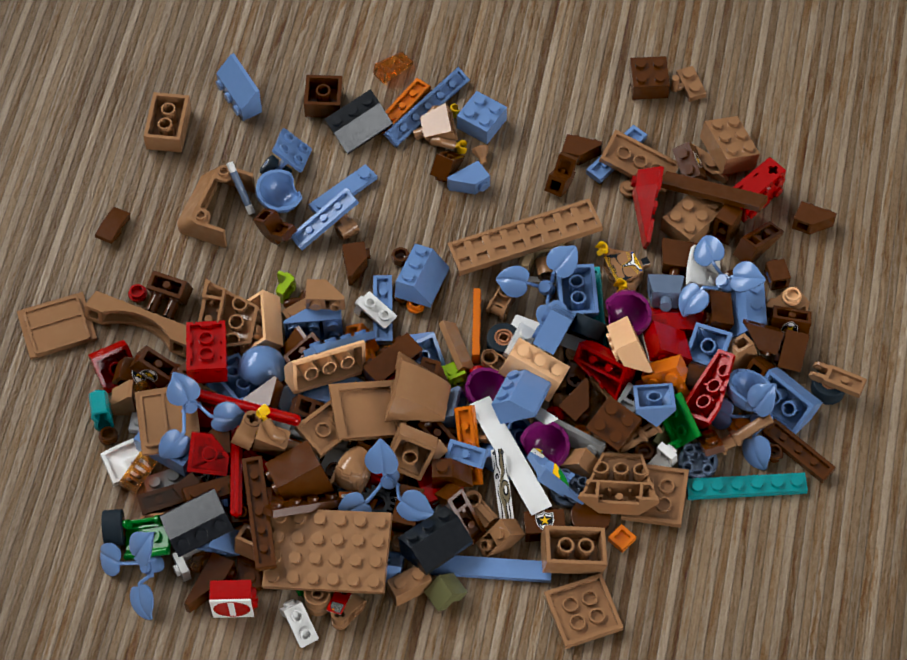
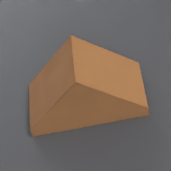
[560,448,598,479]

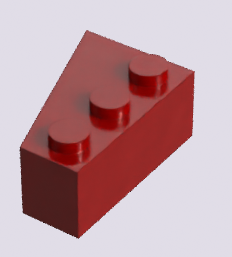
[573,339,637,401]

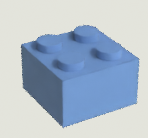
[457,91,507,144]

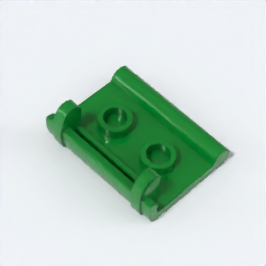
[662,392,702,449]
[122,515,170,560]

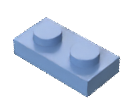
[444,439,489,469]

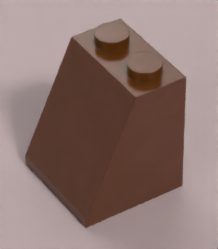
[265,440,334,501]

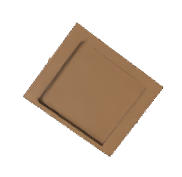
[16,292,98,360]
[328,380,406,441]
[135,387,200,456]

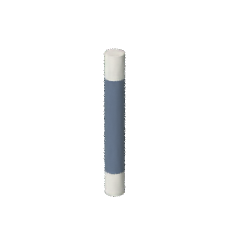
[226,161,255,215]

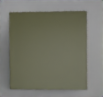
[424,573,468,611]

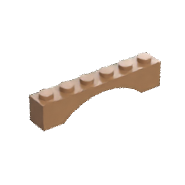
[85,291,186,358]

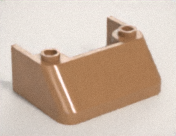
[177,165,256,248]

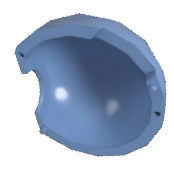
[255,169,302,213]
[237,345,286,386]
[726,369,771,412]

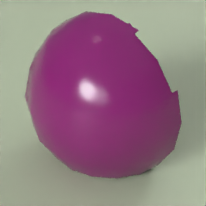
[605,289,652,335]
[465,368,505,404]
[520,421,570,469]

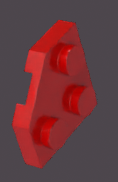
[187,431,230,476]

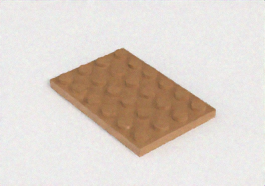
[262,510,393,595]

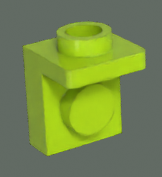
[276,270,296,304]
[442,362,467,388]

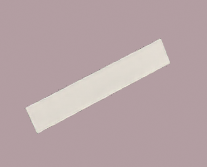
[469,396,552,516]

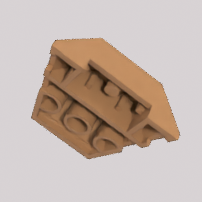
[198,279,259,348]
[384,351,451,422]
[578,452,659,515]

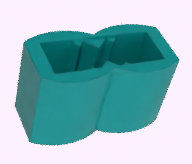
[89,390,114,431]

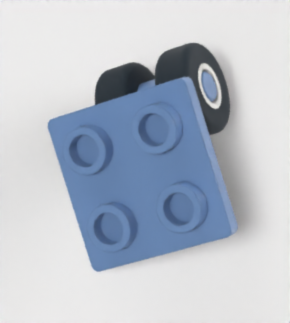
[260,128,312,174]

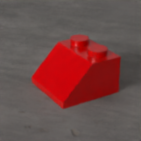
[88,340,133,393]

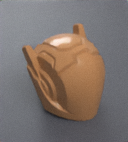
[330,446,372,493]

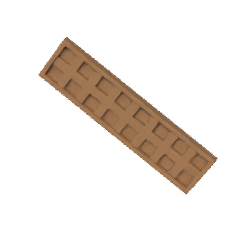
[447,199,603,276]

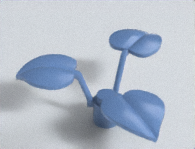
[678,235,766,317]
[496,245,578,324]
[158,372,245,459]
[712,383,777,470]
[338,438,434,521]
[100,531,164,620]

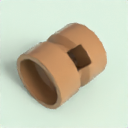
[304,591,331,616]

